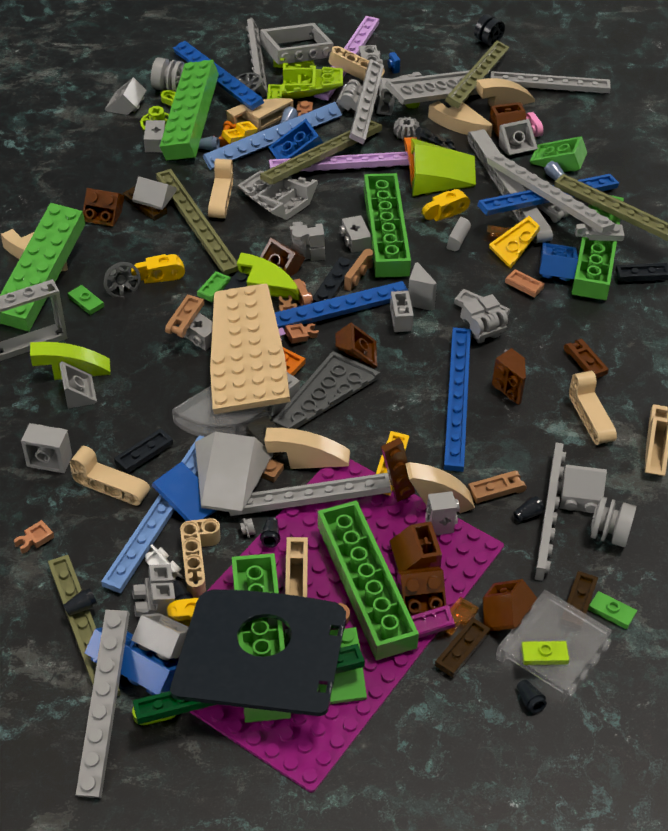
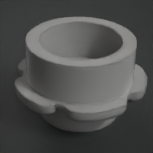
[240,518,256,538]

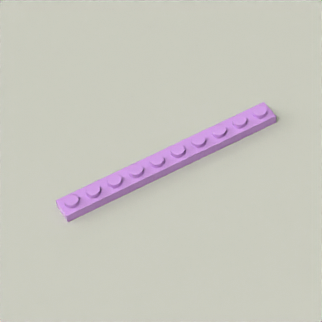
[314,16,379,101]
[269,152,409,172]

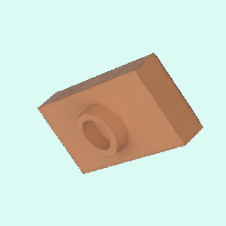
[505,269,544,298]

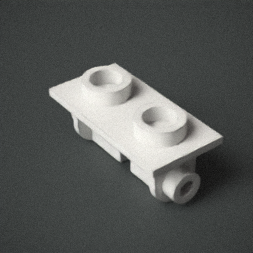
[145,544,184,582]

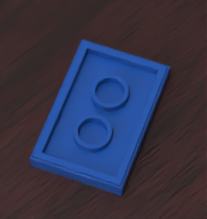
[152,462,217,521]

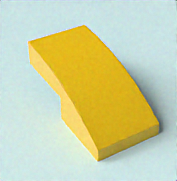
[221,121,258,144]

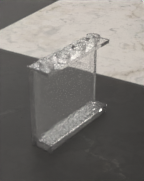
[496,590,612,702]

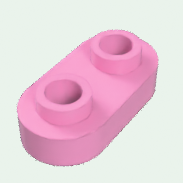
[526,112,543,137]

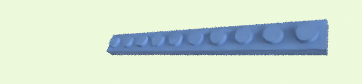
[203,102,342,170]
[101,435,204,593]

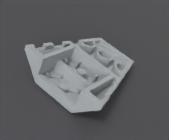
[237,171,318,220]
[195,432,273,514]

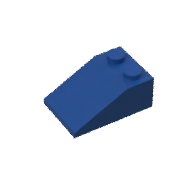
[268,119,324,159]
[539,242,578,281]

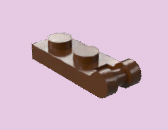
[564,338,609,379]

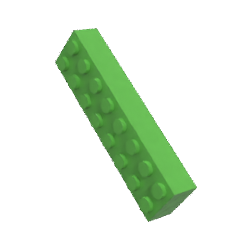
[160,60,219,161]
[364,173,411,277]
[572,195,624,300]
[0,203,85,331]
[318,500,419,661]
[232,553,291,723]

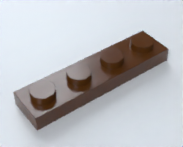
[381,438,415,502]

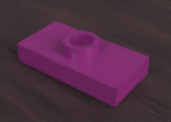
[411,605,455,638]

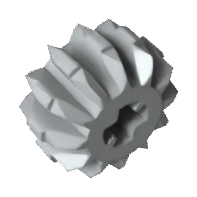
[393,116,420,141]

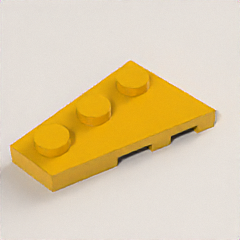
[489,216,540,269]

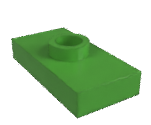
[197,271,231,302]
[68,285,104,315]
[588,591,637,629]

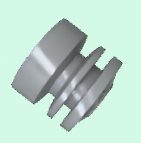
[151,57,184,92]
[591,496,637,547]

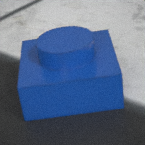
[387,52,400,74]

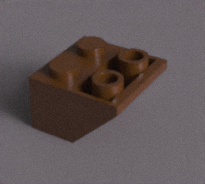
[489,102,526,139]
[83,188,124,227]
[492,348,526,405]
[389,521,442,571]
[397,566,446,616]
[483,579,537,631]

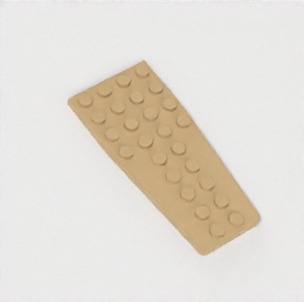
[210,284,291,414]

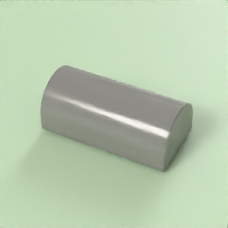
[446,217,471,251]

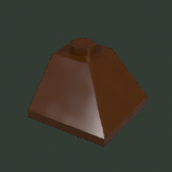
[260,238,306,277]
[335,322,377,368]

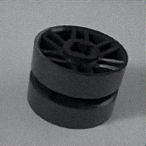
[474,14,505,46]

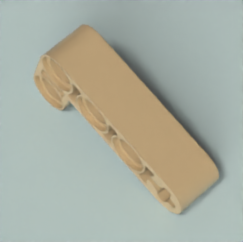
[328,46,385,81]
[208,158,233,218]
[569,370,617,445]
[70,446,150,506]
[180,518,221,598]

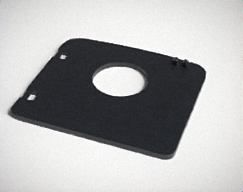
[170,589,346,716]

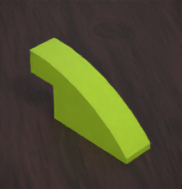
[237,253,300,300]
[30,342,111,380]

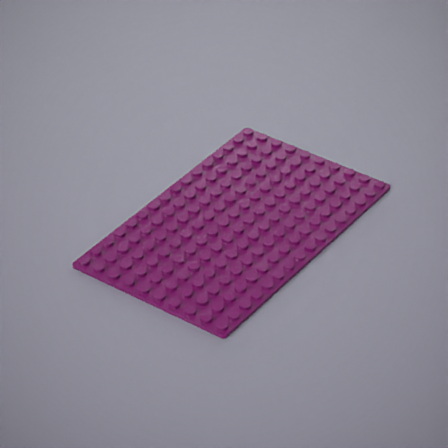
[178,459,504,793]

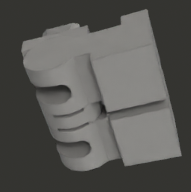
[336,79,362,112]
[290,222,325,261]
[460,294,508,343]
[132,564,175,617]

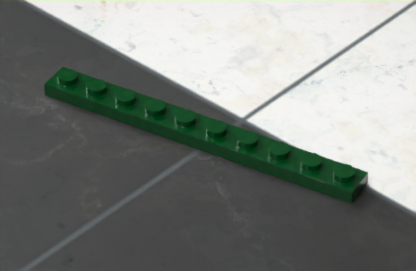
[132,644,365,725]

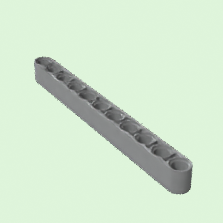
[468,129,553,244]

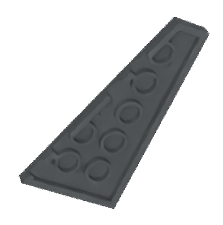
[272,351,380,429]

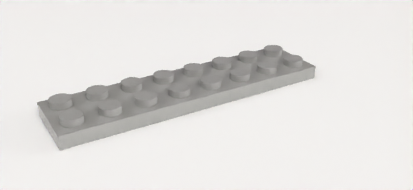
[385,70,485,105]

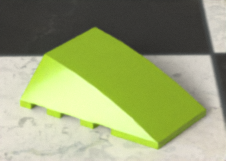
[281,63,343,99]
[411,138,476,197]

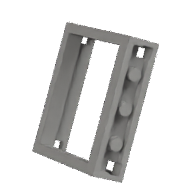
[260,23,334,65]
[0,279,68,361]

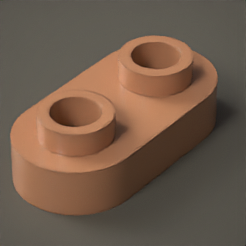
[293,279,313,306]

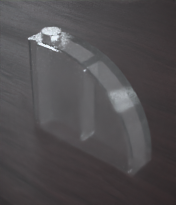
[172,386,271,437]

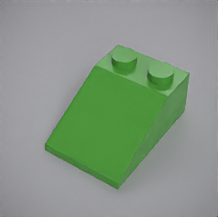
[530,136,587,172]
[319,627,367,704]

